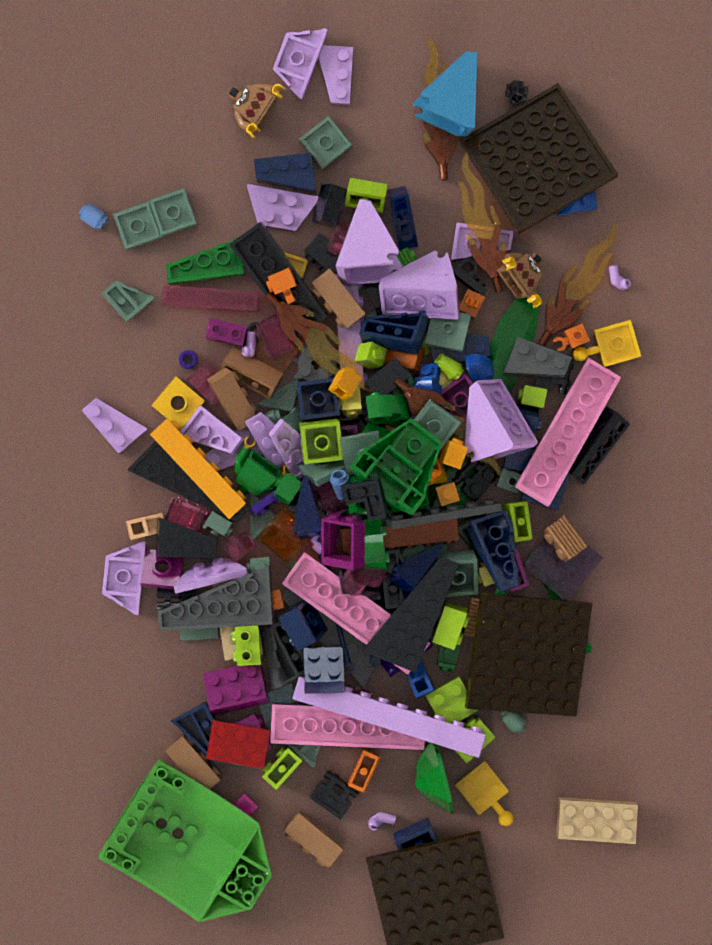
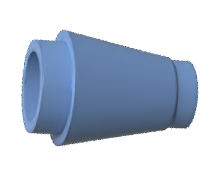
[330,470,349,500]

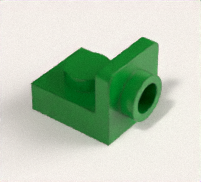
[436,645,460,672]

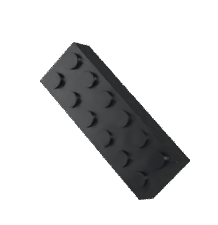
[229,222,329,338]

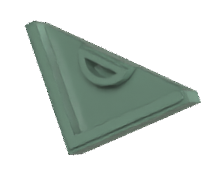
[258,379,300,412]
[250,493,277,542]

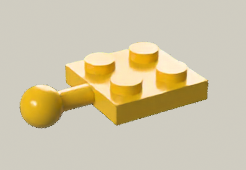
[573,320,641,367]
[455,761,514,826]

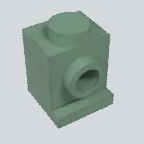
[495,468,521,494]
[203,511,234,538]

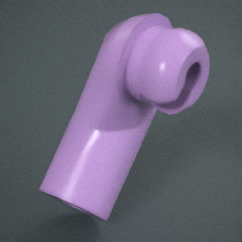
[609,265,631,290]
[242,331,256,358]
[368,812,396,831]

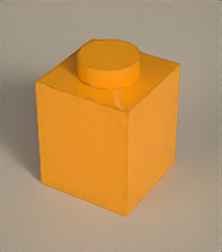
[328,367,362,401]
[438,438,468,469]
[435,482,460,506]

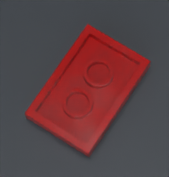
[205,720,270,769]

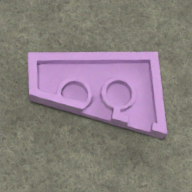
[319,45,353,105]
[82,398,148,454]
[244,412,285,468]
[269,419,304,479]

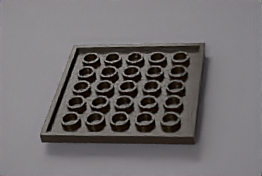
[460,83,618,235]
[465,593,592,716]
[366,830,504,945]

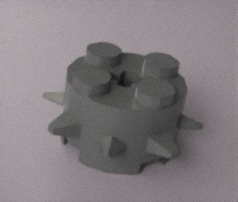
[291,340,340,381]

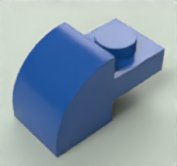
[557,191,598,216]
[465,354,494,382]
[414,363,442,404]
[407,659,435,699]

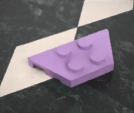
[273,28,329,100]
[247,184,318,232]
[102,541,147,615]
[174,558,248,593]

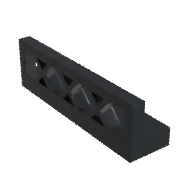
[568,406,630,485]

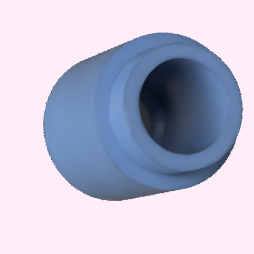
[79,203,109,230]

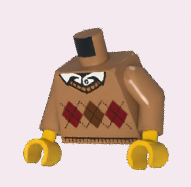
[228,84,286,138]
[496,252,542,308]

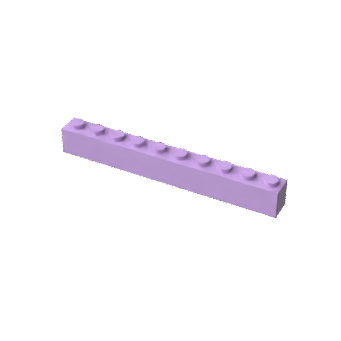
[292,676,487,758]

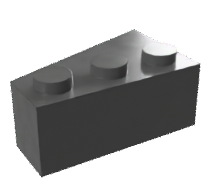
[503,337,572,378]
[260,621,304,690]

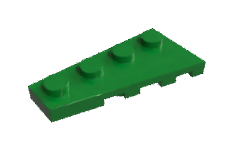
[166,238,245,285]

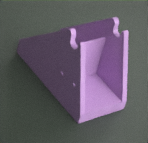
[336,199,402,285]
[379,251,459,320]
[464,379,538,462]

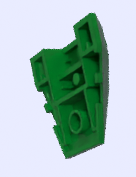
[350,418,442,515]
[415,742,454,814]

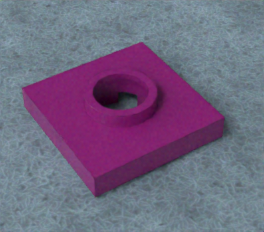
[140,549,184,589]

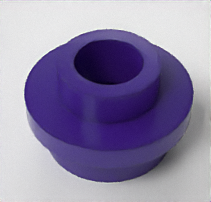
[179,350,198,369]

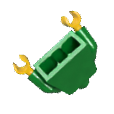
[234,436,291,496]

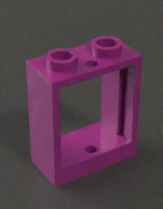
[321,513,365,570]

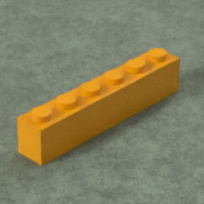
[150,419,247,519]

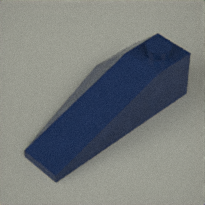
[466,509,519,593]

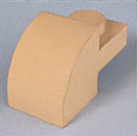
[126,513,164,540]

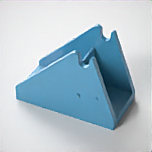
[413,51,477,137]

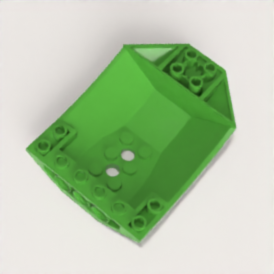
[98,759,272,923]

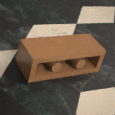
[311,268,366,330]
[220,347,283,400]
[207,368,257,431]
[165,735,222,789]
[284,810,344,868]

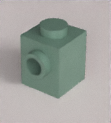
[247,557,272,576]

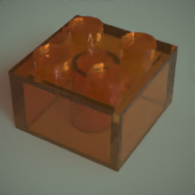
[257,507,314,564]

